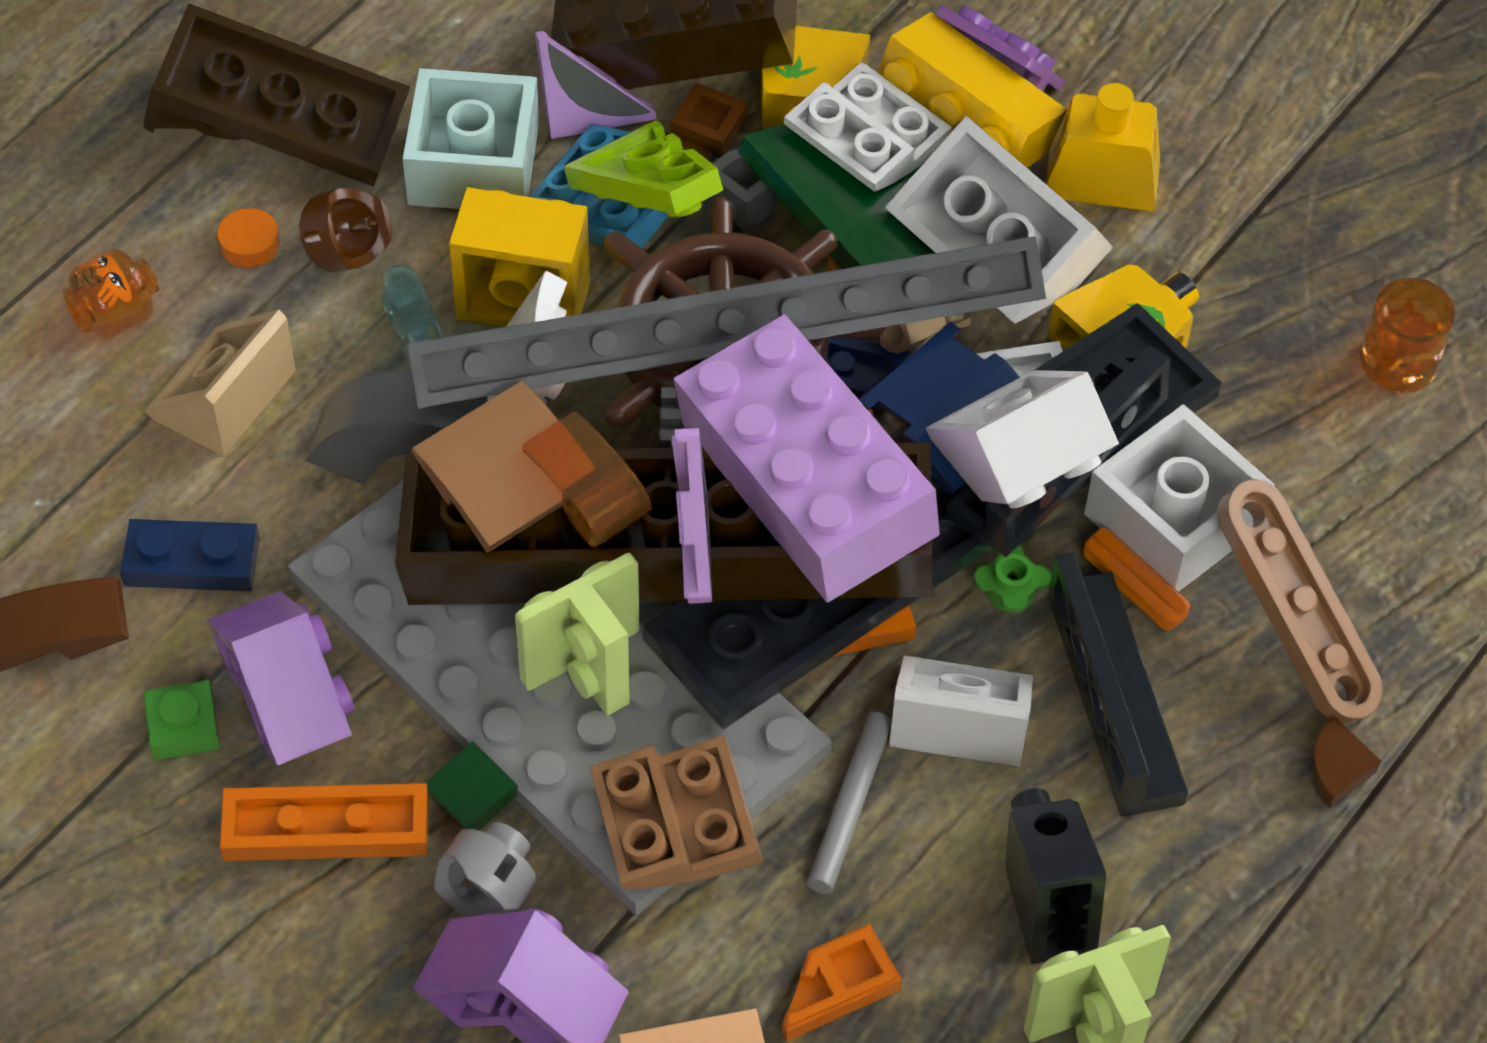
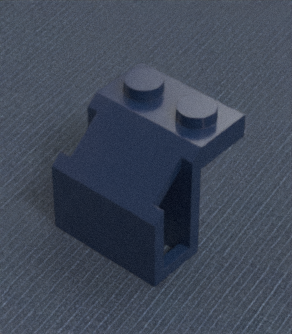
[858,322,1020,495]

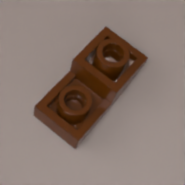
[0,577,129,672]

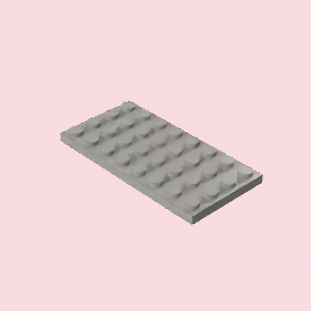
[287,480,832,916]

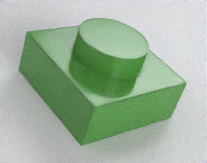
[143,680,220,760]

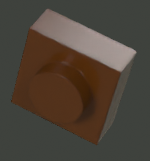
[670,83,748,157]

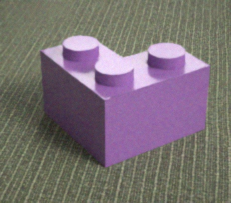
[208,591,354,766]
[413,908,629,1043]

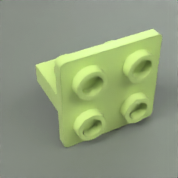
[515,553,639,716]
[1023,925,1171,1043]

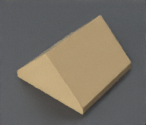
[144,309,296,457]

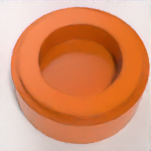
[217,208,280,268]

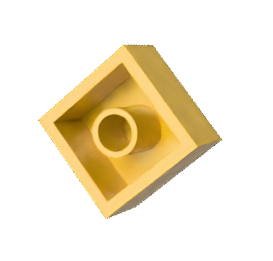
[449,187,590,327]

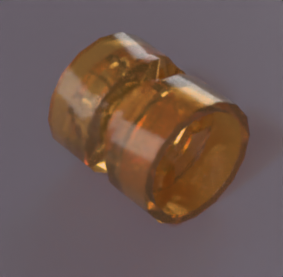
[1360,278,1456,393]

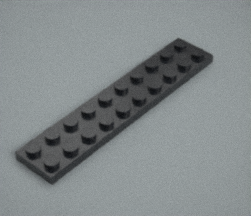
[642,303,1222,730]

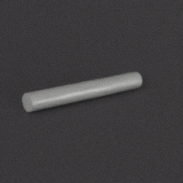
[807,712,892,894]

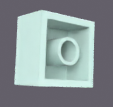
[403,68,539,209]

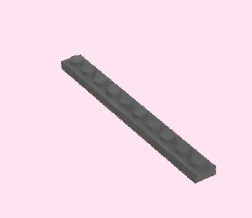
[406,236,1046,408]

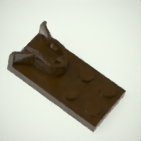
[143,3,410,187]

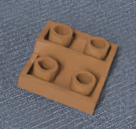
[411,381,600,553]
[590,735,764,890]

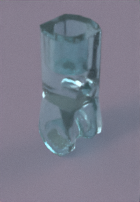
[382,265,444,368]

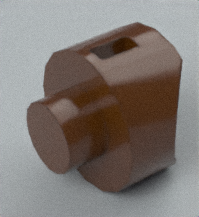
[299,188,392,272]

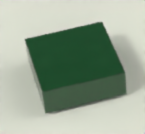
[426,741,518,831]

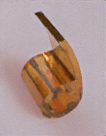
[523,412,652,548]

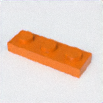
[220,783,429,861]

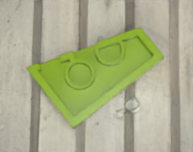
[563,120,723,217]

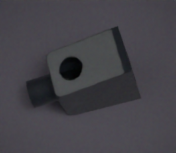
[1005,788,1106,964]

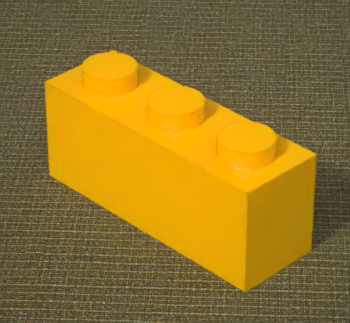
[877,12,1067,168]

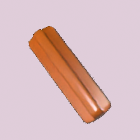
[1083,527,1191,631]

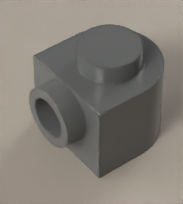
[704,148,775,234]

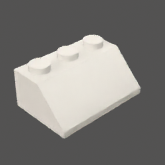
[885,116,1113,324]

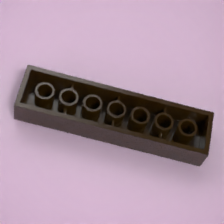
[395,442,933,605]

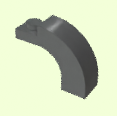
[306,370,487,485]

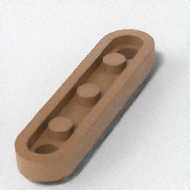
[1217,479,1383,723]

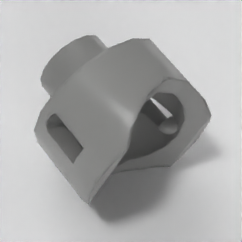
[434,822,536,917]

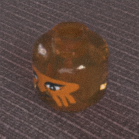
[62,249,159,339]

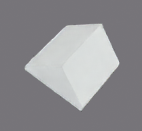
[889,655,1033,767]

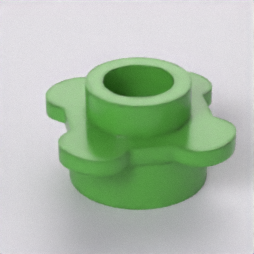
[974,546,1052,612]

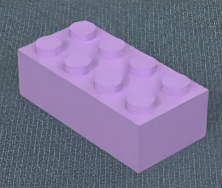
[674,314,940,603]

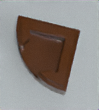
[1312,716,1381,808]

